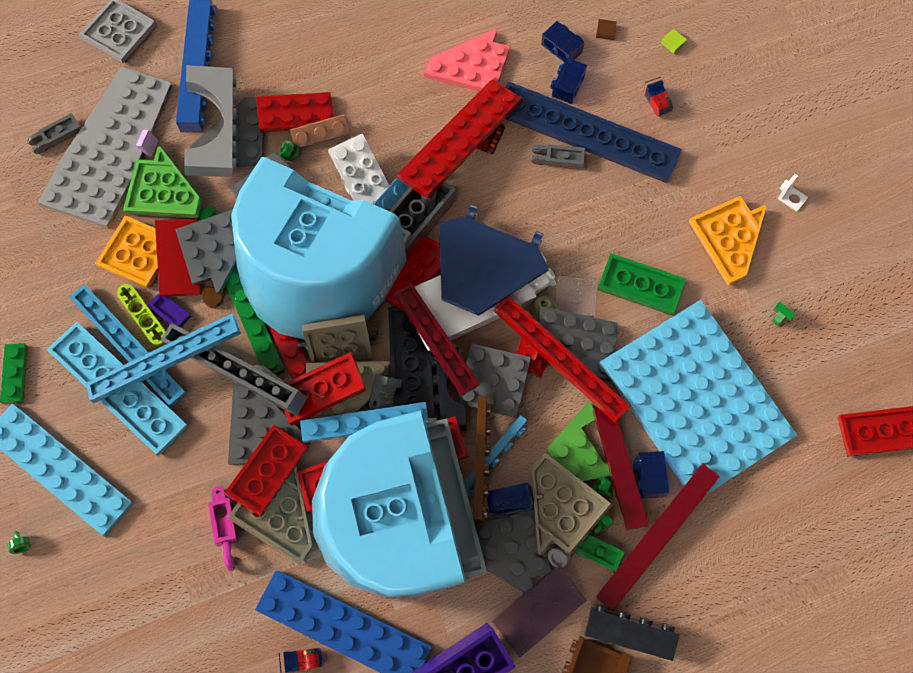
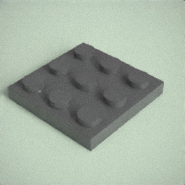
[457,343,532,418]

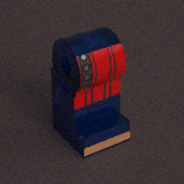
[643,77,673,116]
[279,648,323,673]

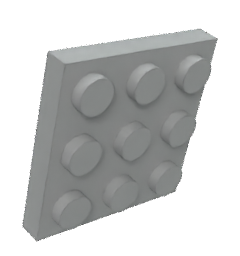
[79,0,157,63]

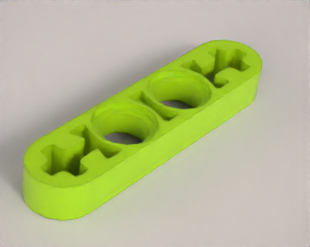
[117,284,166,348]

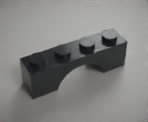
[431,347,467,431]

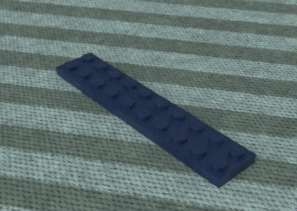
[505,81,682,183]

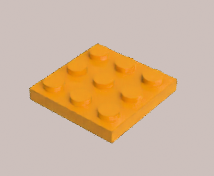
[95,216,158,289]

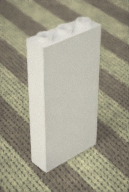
[415,275,536,351]

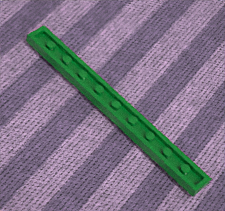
[197,205,285,376]

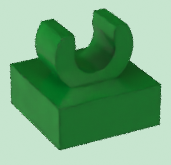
[593,514,613,534]

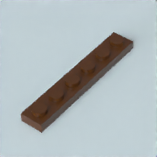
[473,396,492,526]

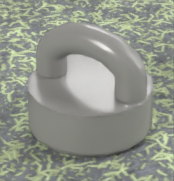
[548,546,572,569]

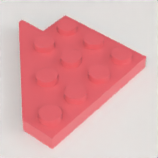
[424,29,510,91]

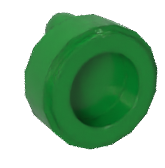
[279,140,299,161]
[592,477,613,498]
[7,531,31,554]

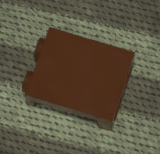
[562,636,632,673]

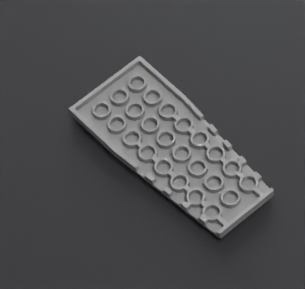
[38,67,173,229]

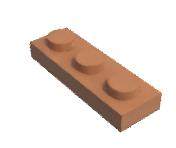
[290,114,349,148]

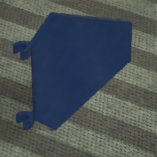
[439,204,549,316]

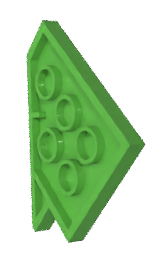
[123,146,202,218]

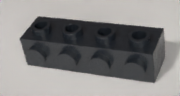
[584,605,680,661]

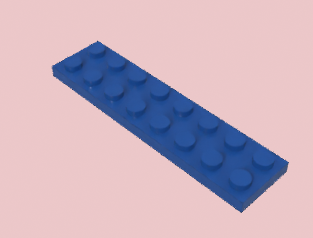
[255,570,432,673]

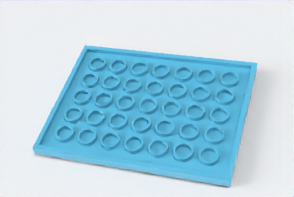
[600,300,797,495]

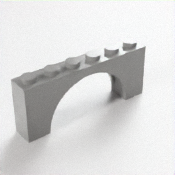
[185,65,236,177]

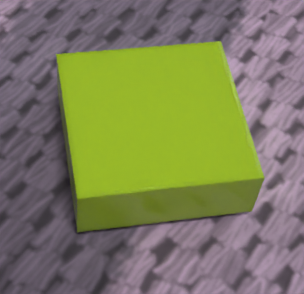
[661,29,687,54]

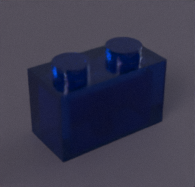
[541,21,584,65]
[550,58,587,104]
[633,451,669,499]
[487,483,534,516]

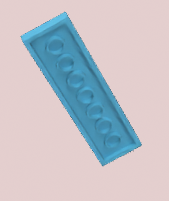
[46,322,189,456]
[0,403,134,537]

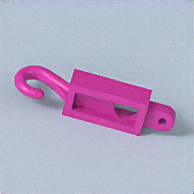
[208,486,239,571]

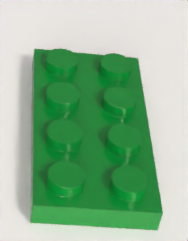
[597,253,686,316]

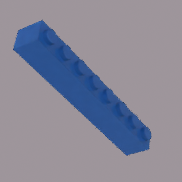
[176,0,217,132]

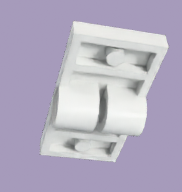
[328,133,389,204]

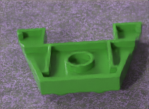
[547,402,634,483]

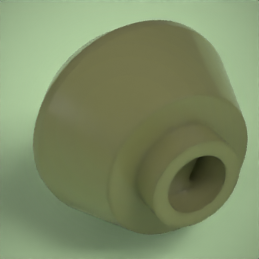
[530,296,557,321]

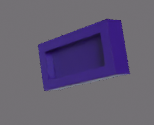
[147,294,191,328]

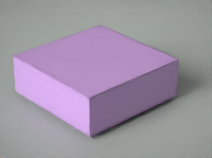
[136,130,159,156]

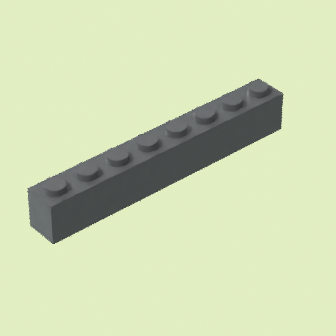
[161,323,308,416]

